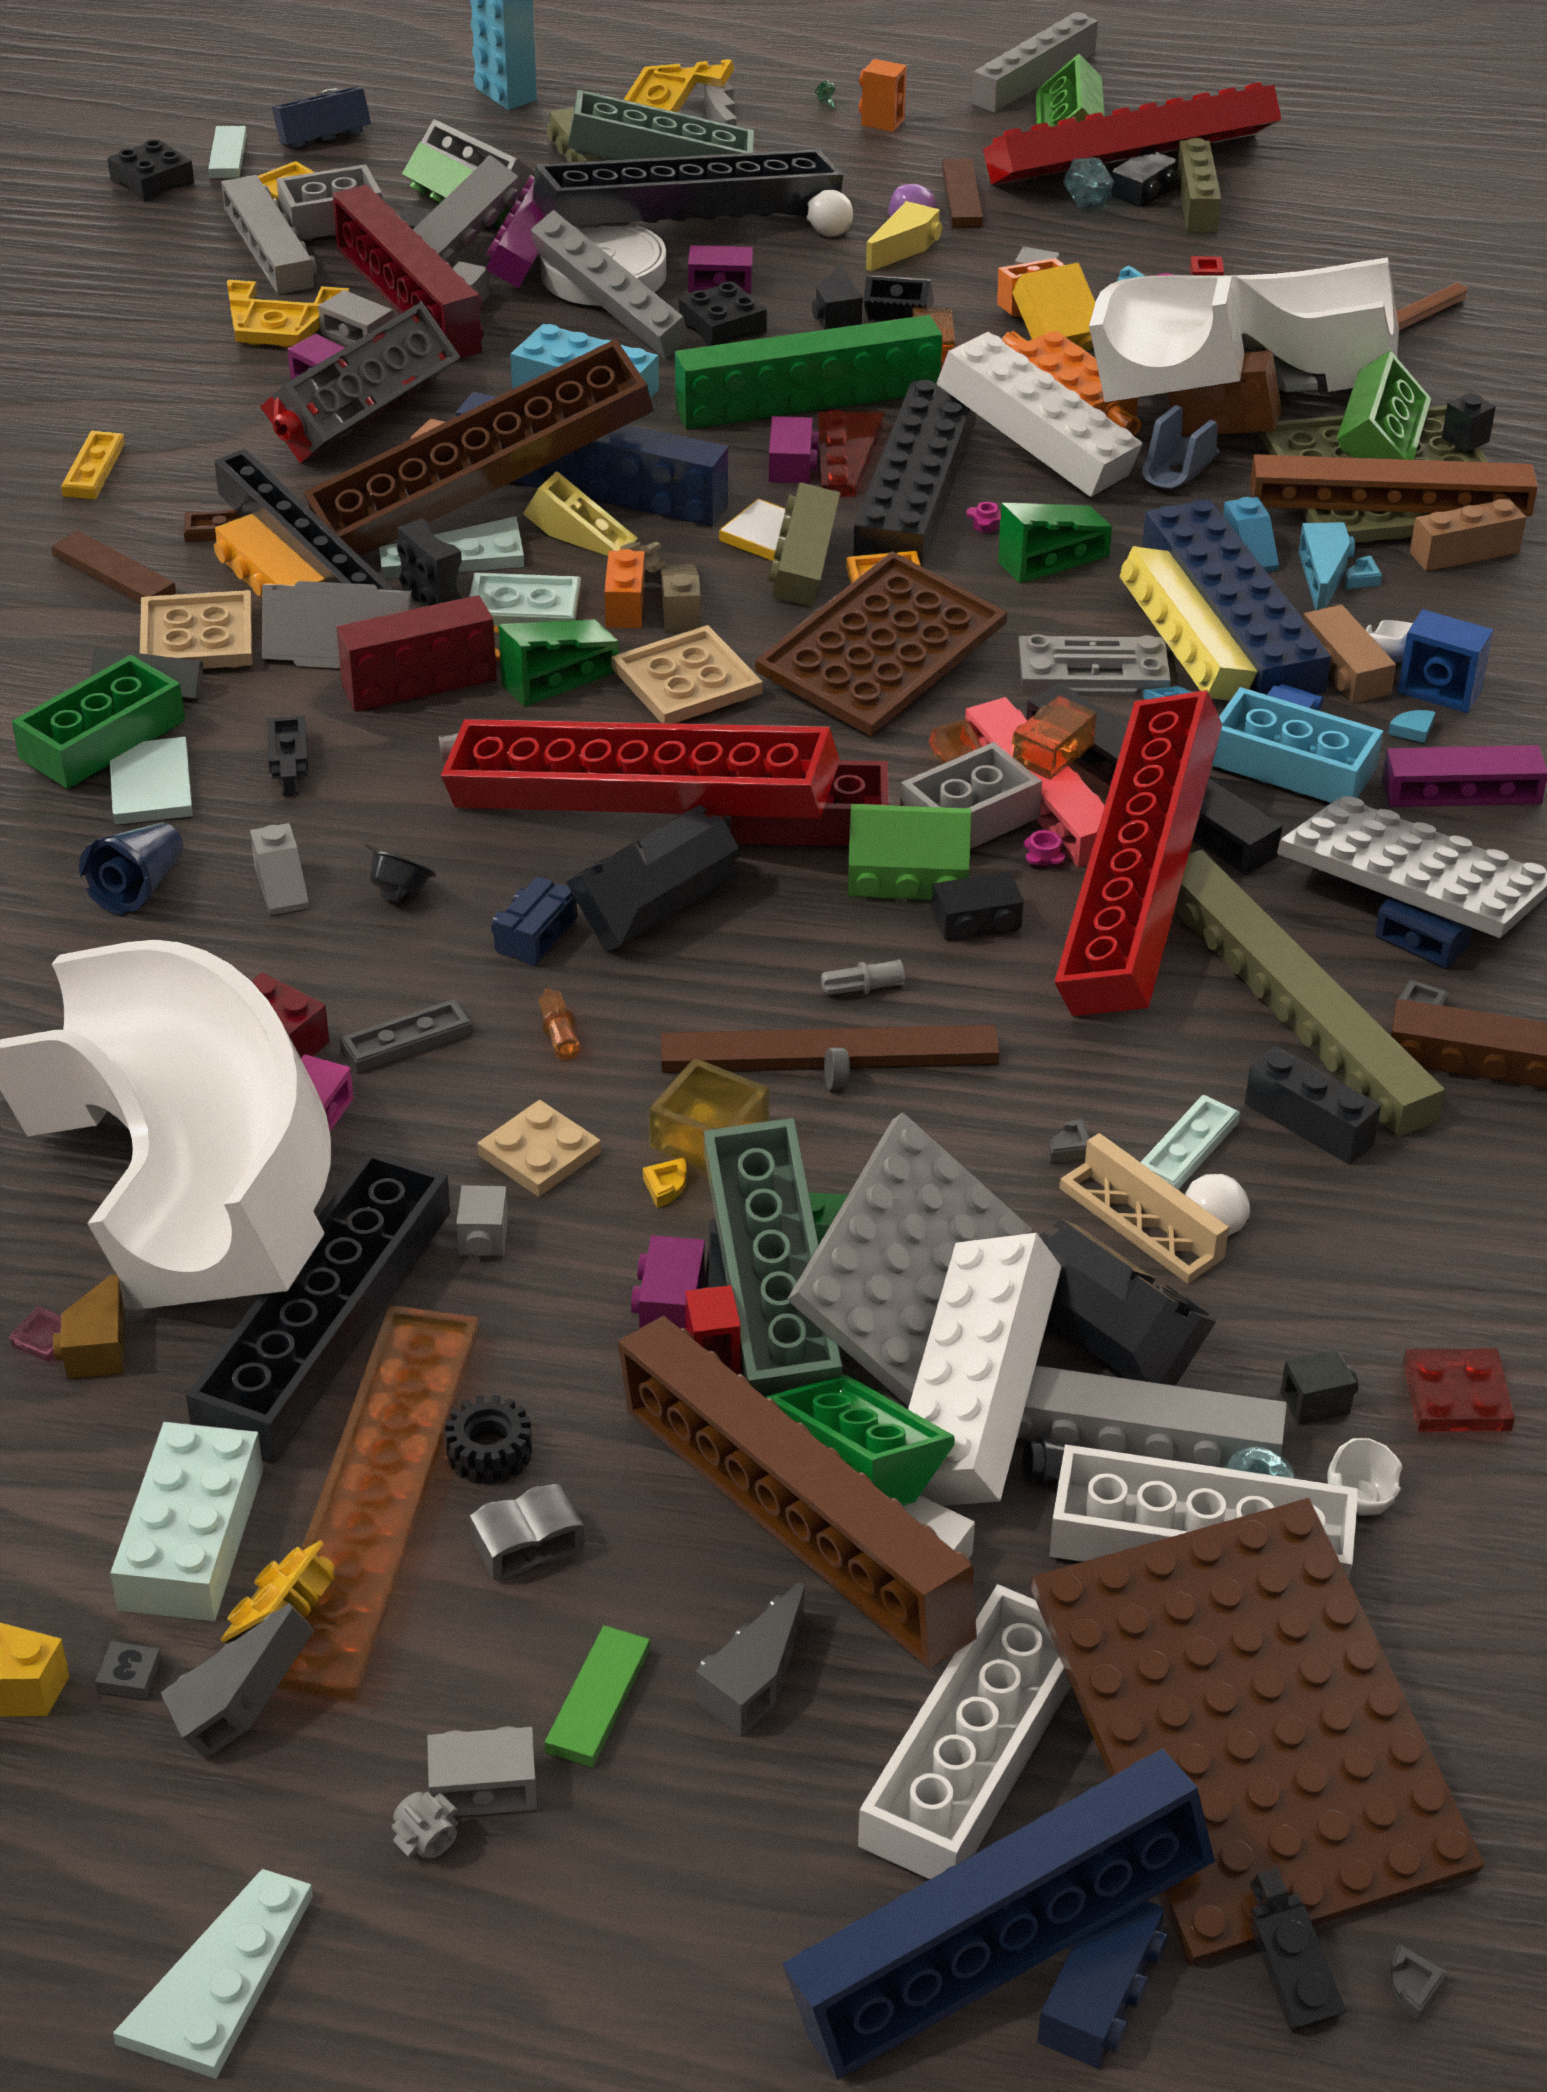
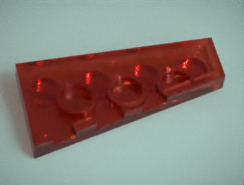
[817,410,884,497]

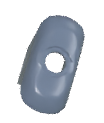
[1142,405,1220,490]

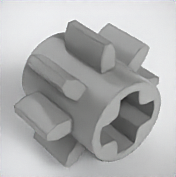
[391,1792,458,1858]

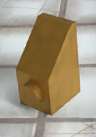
[53,1275,124,1379]

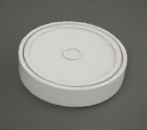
[540,223,666,306]

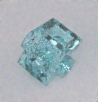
[1063,157,1114,207]

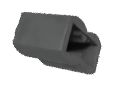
[470,1484,584,1580]

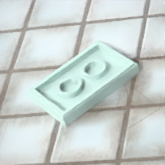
[469,573,581,626]
[110,737,193,825]

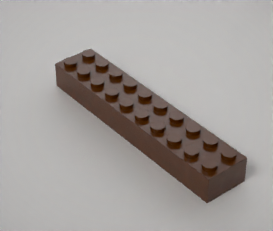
[303,339,654,557]
[618,1315,977,1669]

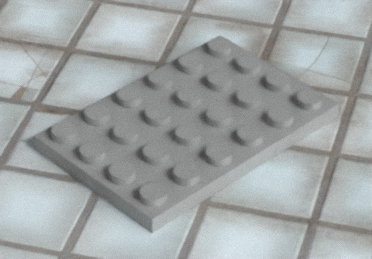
[1277,796,1547,938]
[787,1112,1032,1407]

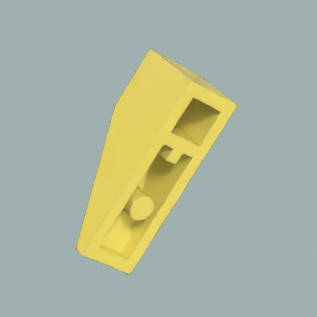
[866,201,942,271]
[523,471,638,556]

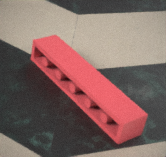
[964,697,1105,868]

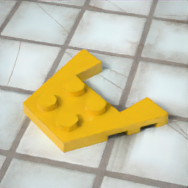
[624,59,735,113]
[227,280,350,348]

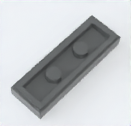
[90,647,204,699]
[339,999,473,1074]

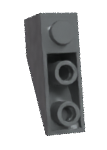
[696,1581,805,1736]
[160,1603,314,1759]

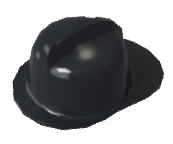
[365,844,436,902]

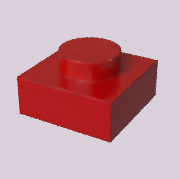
[1190,256,1224,276]

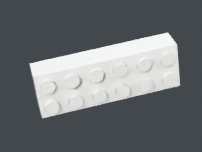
[937,332,1143,497]
[908,1233,1061,1506]
[1049,1444,1358,1580]
[858,1584,1071,1879]

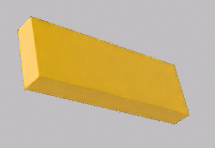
[61,431,125,499]

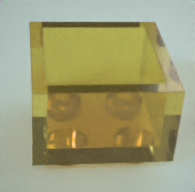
[649,1058,769,1170]

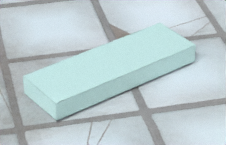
[209,126,247,179]
[1140,1095,1240,1190]

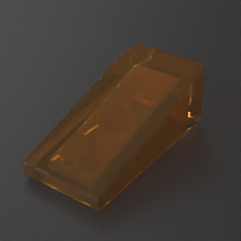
[929,719,982,764]

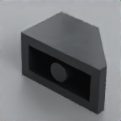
[812,267,863,330]

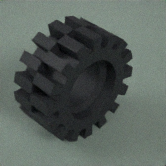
[445,1395,532,1485]

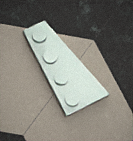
[379,516,524,579]

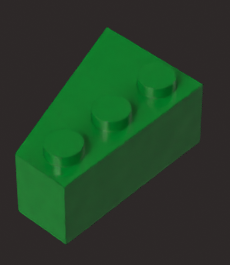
[998,503,1112,584]
[498,619,619,707]

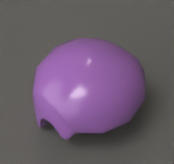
[887,184,937,217]

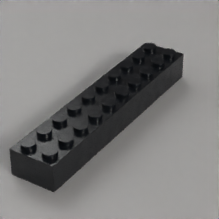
[532,149,844,227]

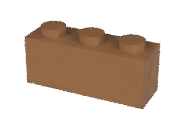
[1410,499,1526,572]
[1303,604,1396,704]

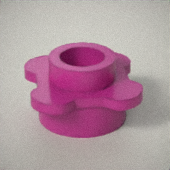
[966,502,1001,533]
[1024,830,1065,866]

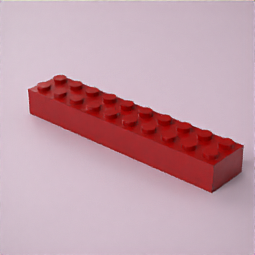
[983,82,1282,185]
[1054,690,1223,1016]
[441,719,840,818]

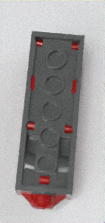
[260,301,460,463]

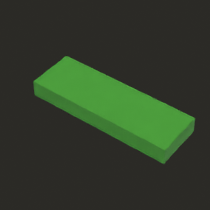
[545,1625,650,1768]

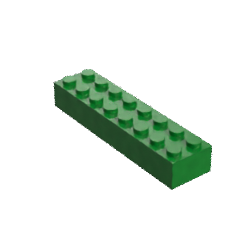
[675,315,942,430]

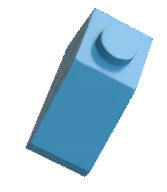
[1223,497,1279,572]

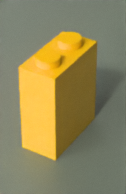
[1012,262,1096,351]

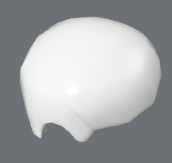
[807,190,853,237]
[1366,620,1413,663]
[1185,1174,1250,1236]
[1327,1438,1402,1516]

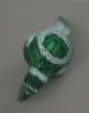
[815,80,836,108]

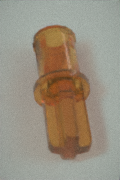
[538,988,581,1060]

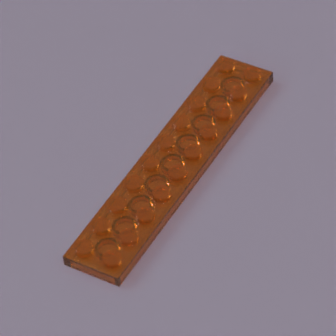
[277,1305,479,1701]

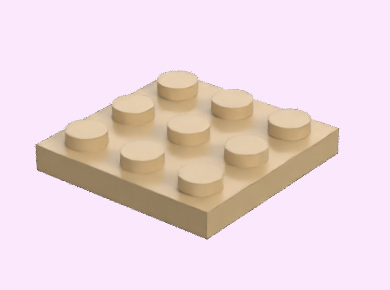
[140,590,253,669]
[611,625,763,724]

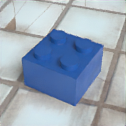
[1397,609,1494,713]

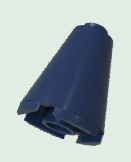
[79,823,183,914]

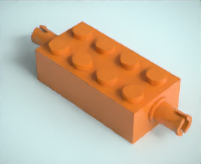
[1002,331,1141,436]

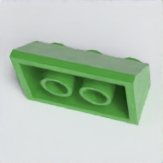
[848,804,971,899]

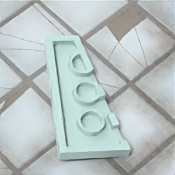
[113,1869,313,2079]

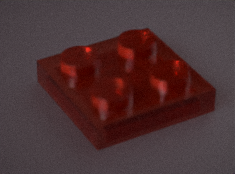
[1403,1348,1515,1432]

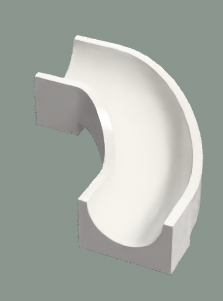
[1089,257,1399,402]
[0,940,331,1310]

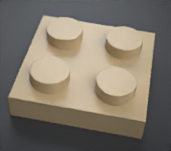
[477,1099,601,1197]

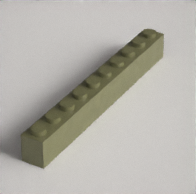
[1174,849,1445,1137]

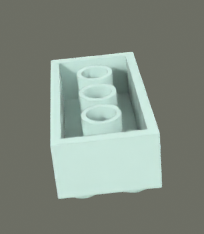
[110,1422,263,1622]

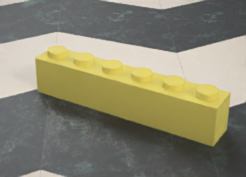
[1119,546,1258,701]

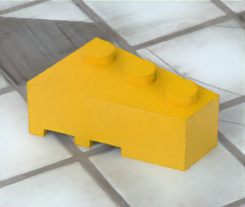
[0,1623,70,1717]

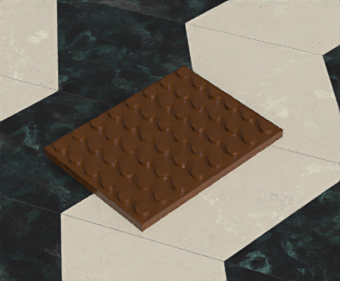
[1029,1498,1485,1966]

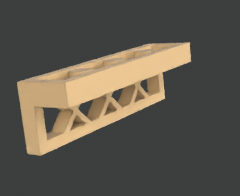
[1059,1133,1229,1284]

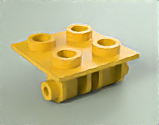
[220,1540,335,1642]

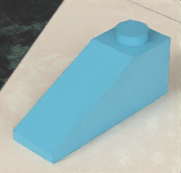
[1298,522,1355,610]

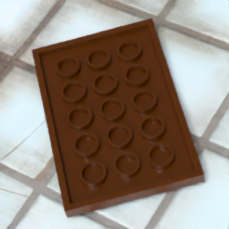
[755,551,1007,736]

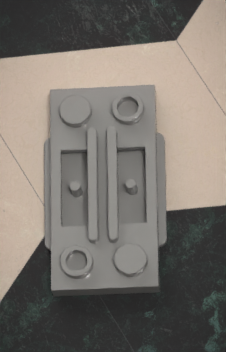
[262,581,411,668]
[1018,634,1171,695]

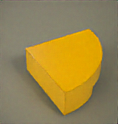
[643,1158,687,1208]

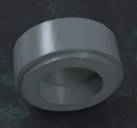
[824,1047,850,1090]

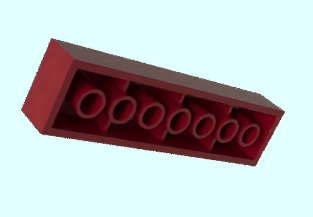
[332,184,484,359]

